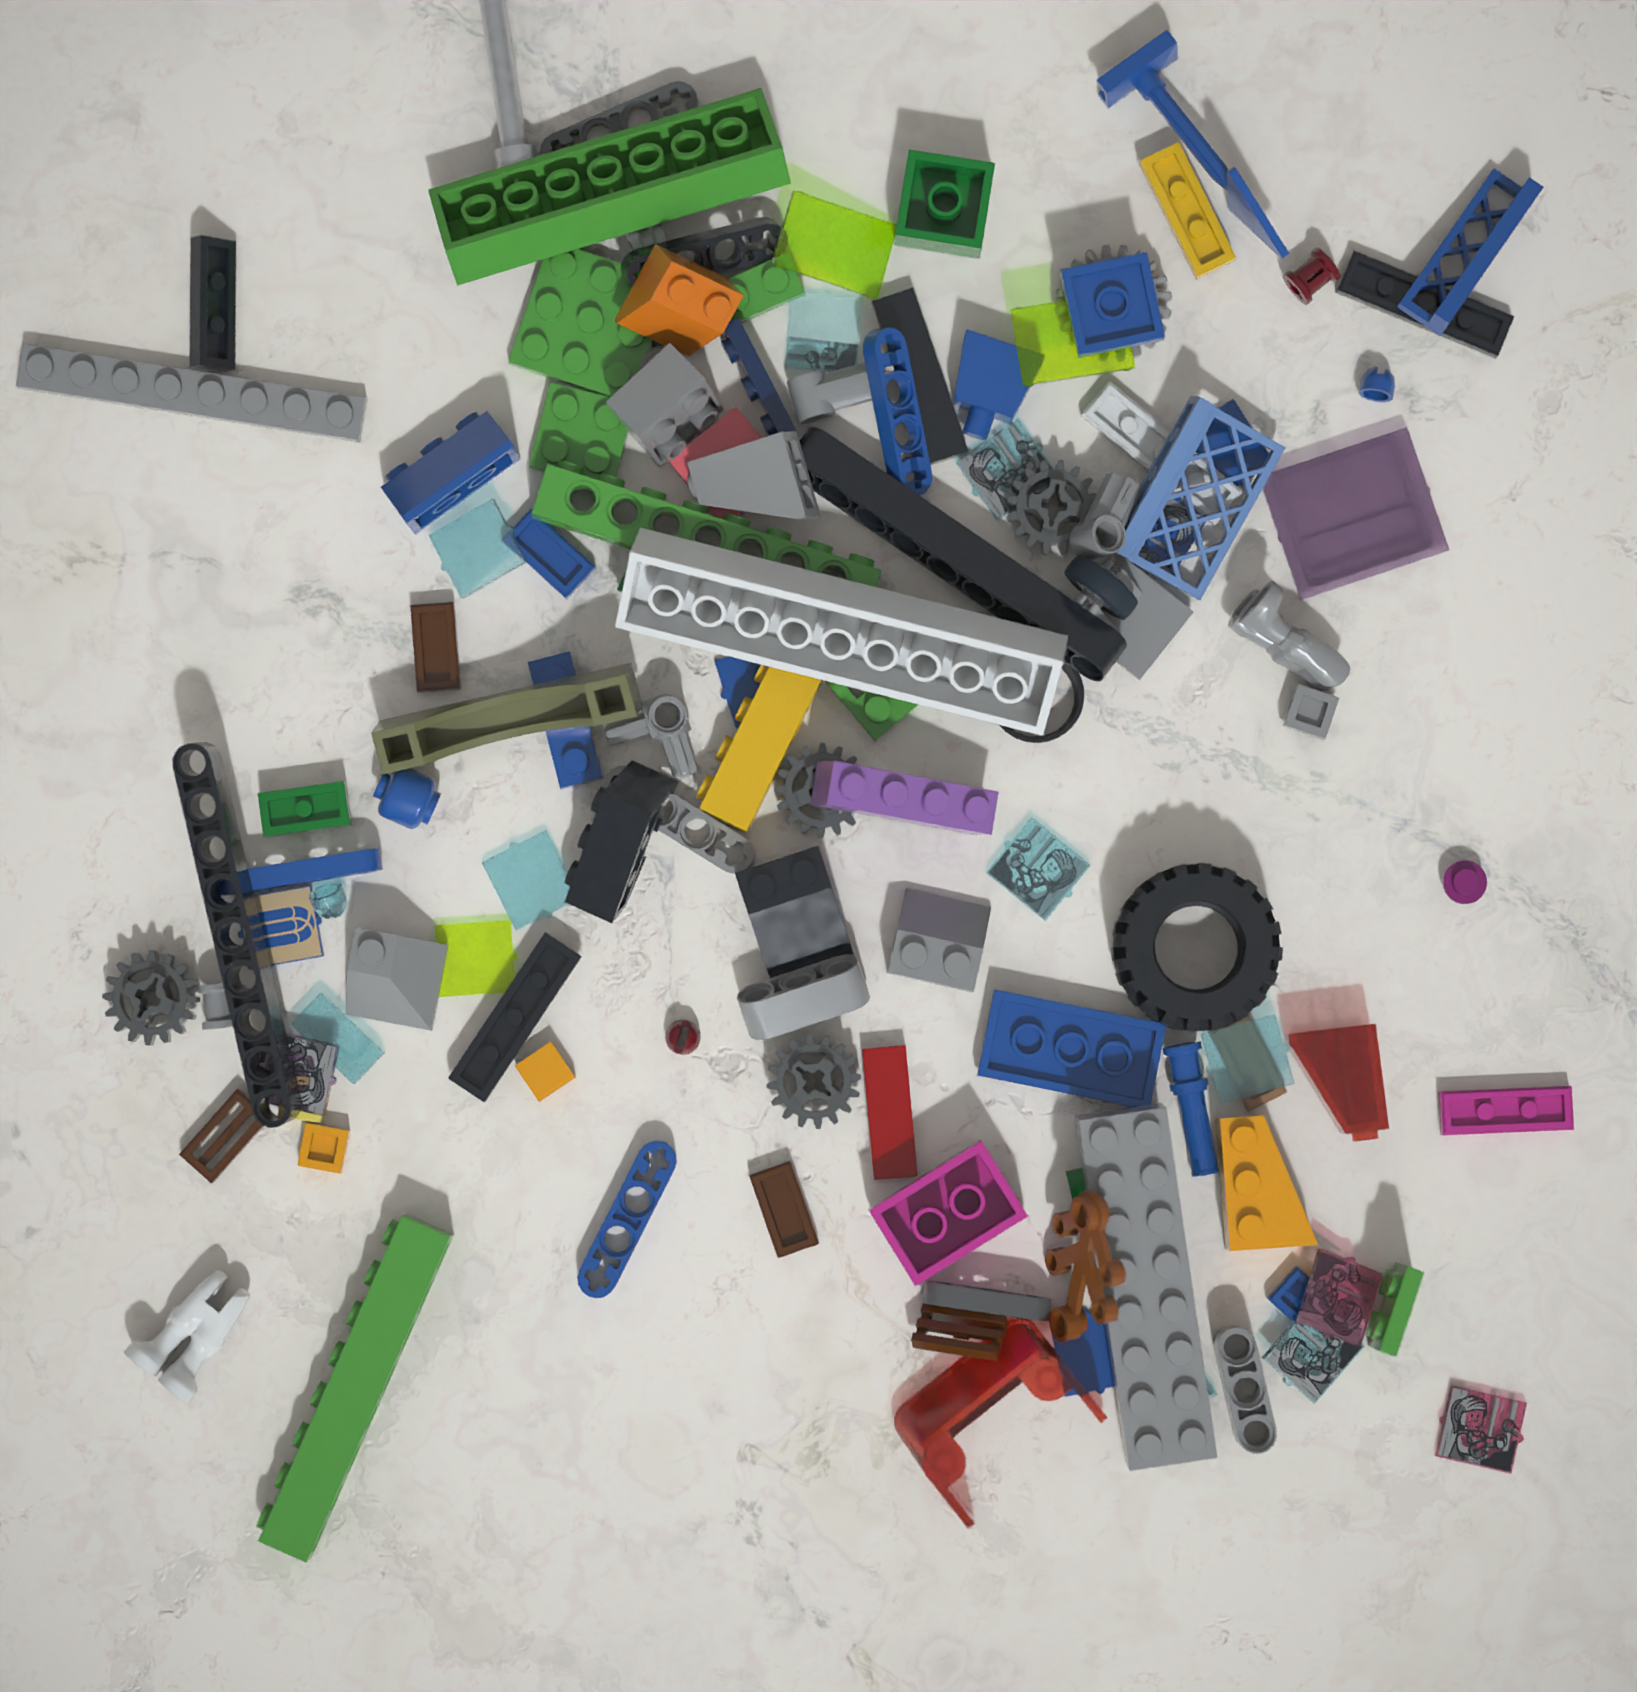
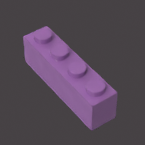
[810,761,999,835]

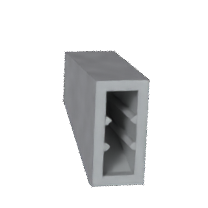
[687,432,821,519]

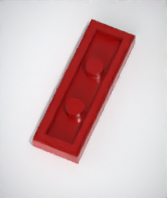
[862,1045,918,1180]

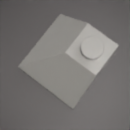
[346,927,449,1031]

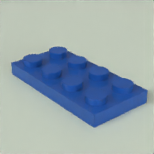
[977,989,1166,1107]

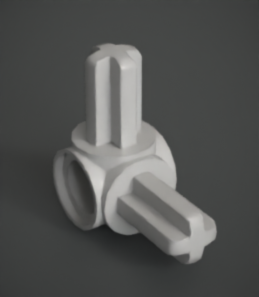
[603,694,697,778]

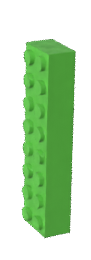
[428,88,791,286]

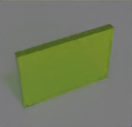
[771,190,897,299]
[1010,300,1135,387]

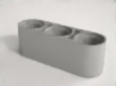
[737,954,870,1040]
[1213,1325,1277,1454]

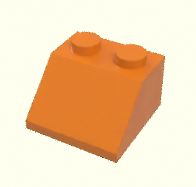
[614,244,744,356]

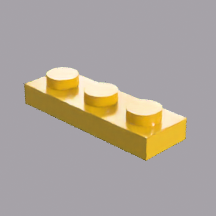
[1139,142,1236,279]

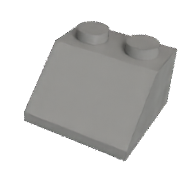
[887,888,991,992]

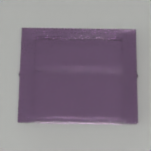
[1262,427,1450,601]

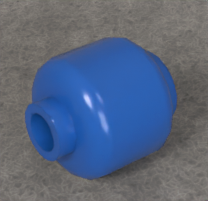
[373,768,441,829]

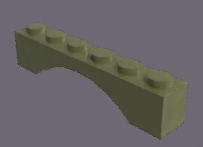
[371,663,642,774]

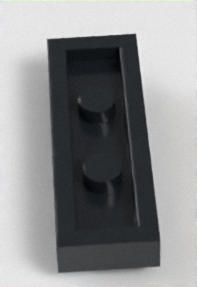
[189,235,236,372]

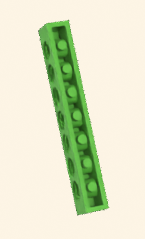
[531,460,882,587]

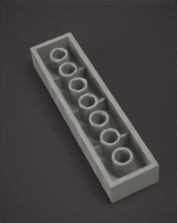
[1075,1103,1217,1471]

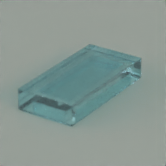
[290,993,385,1084]

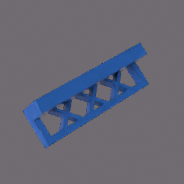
[1397,168,1543,336]

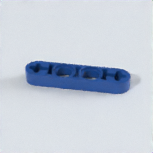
[862,328,932,495]
[219,848,383,897]
[577,1141,677,1298]

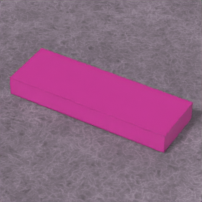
[1438,1086,1574,1136]

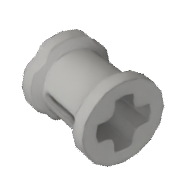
[197,983,233,1030]

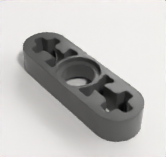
[923,1280,1052,1321]

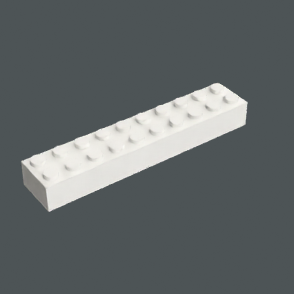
[615,528,1068,736]

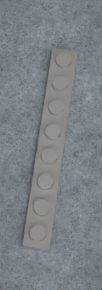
[16,343,367,442]

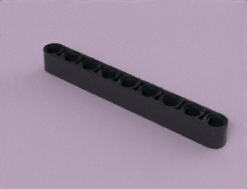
[799,427,1127,681]
[172,742,302,1128]

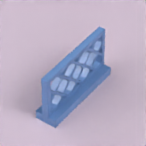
[1115,396,1286,600]

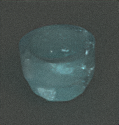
[309,882,347,919]

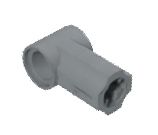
[787,362,872,424]
[1070,472,1142,560]

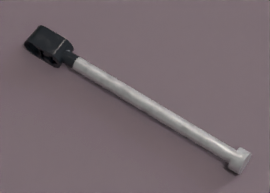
[479,0,537,169]

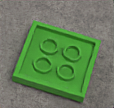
[508,249,654,397]

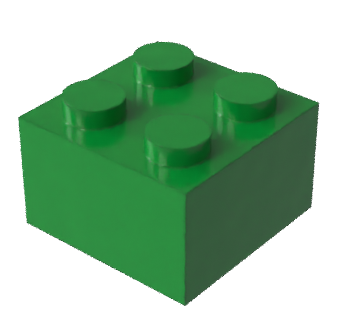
[894,149,995,259]

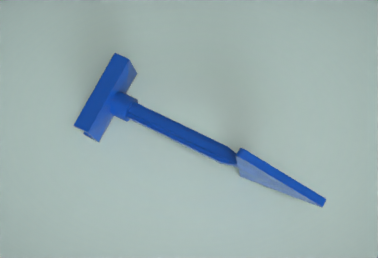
[1097,30,1289,259]

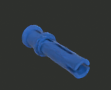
[1162,1041,1219,1177]

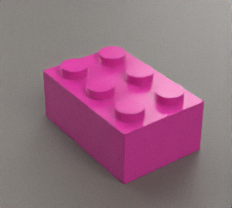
[868,1140,1028,1286]

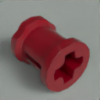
[1283,247,1341,305]

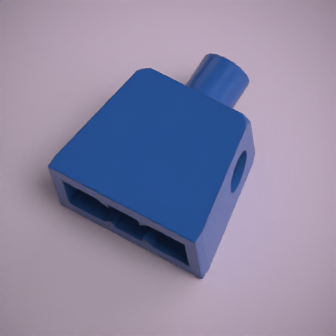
[953,329,1045,441]

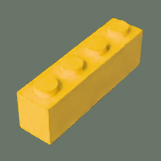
[696,665,823,833]

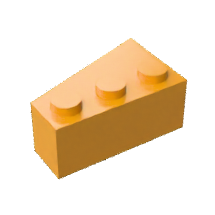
[1215,1115,1318,1251]

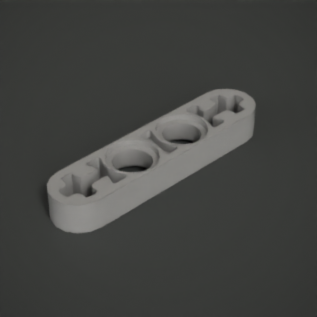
[603,766,755,874]

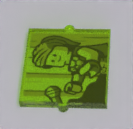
[434,920,518,997]

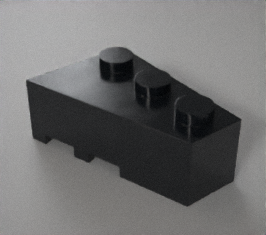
[564,760,679,924]

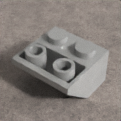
[606,343,724,468]

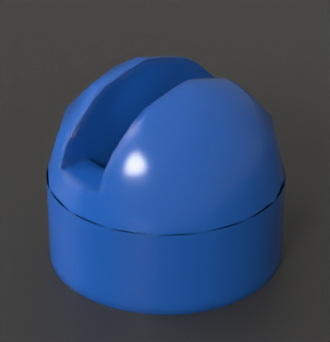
[1358,366,1395,402]

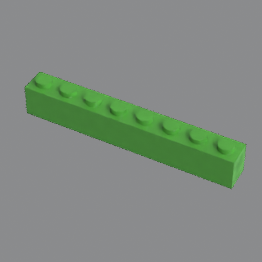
[256,1214,454,1563]

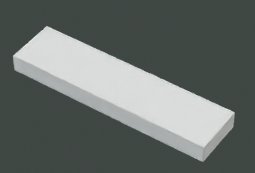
[1081,381,1243,527]

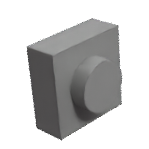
[1283,684,1339,740]

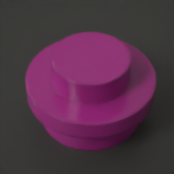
[1442,860,1487,904]

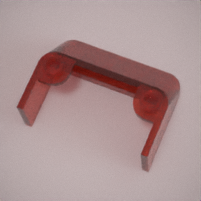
[894,1317,1108,1529]

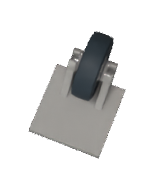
[1064,555,1194,681]

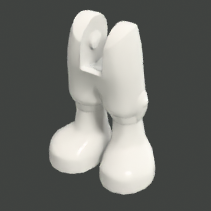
[124,1269,250,1404]

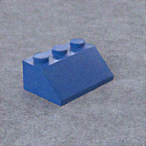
[381,411,520,535]

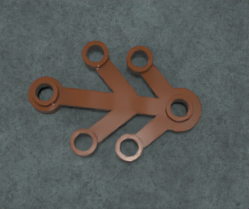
[1045,1190,1126,1342]

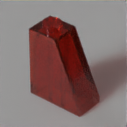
[1284,1024,1389,1141]

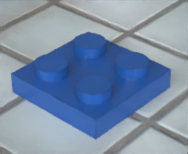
[1060,252,1165,358]

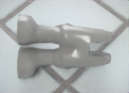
[1228,581,1350,691]

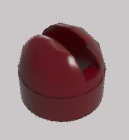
[665,1020,701,1055]

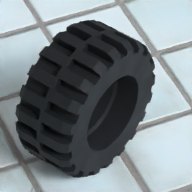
[1111,863,1283,1031]

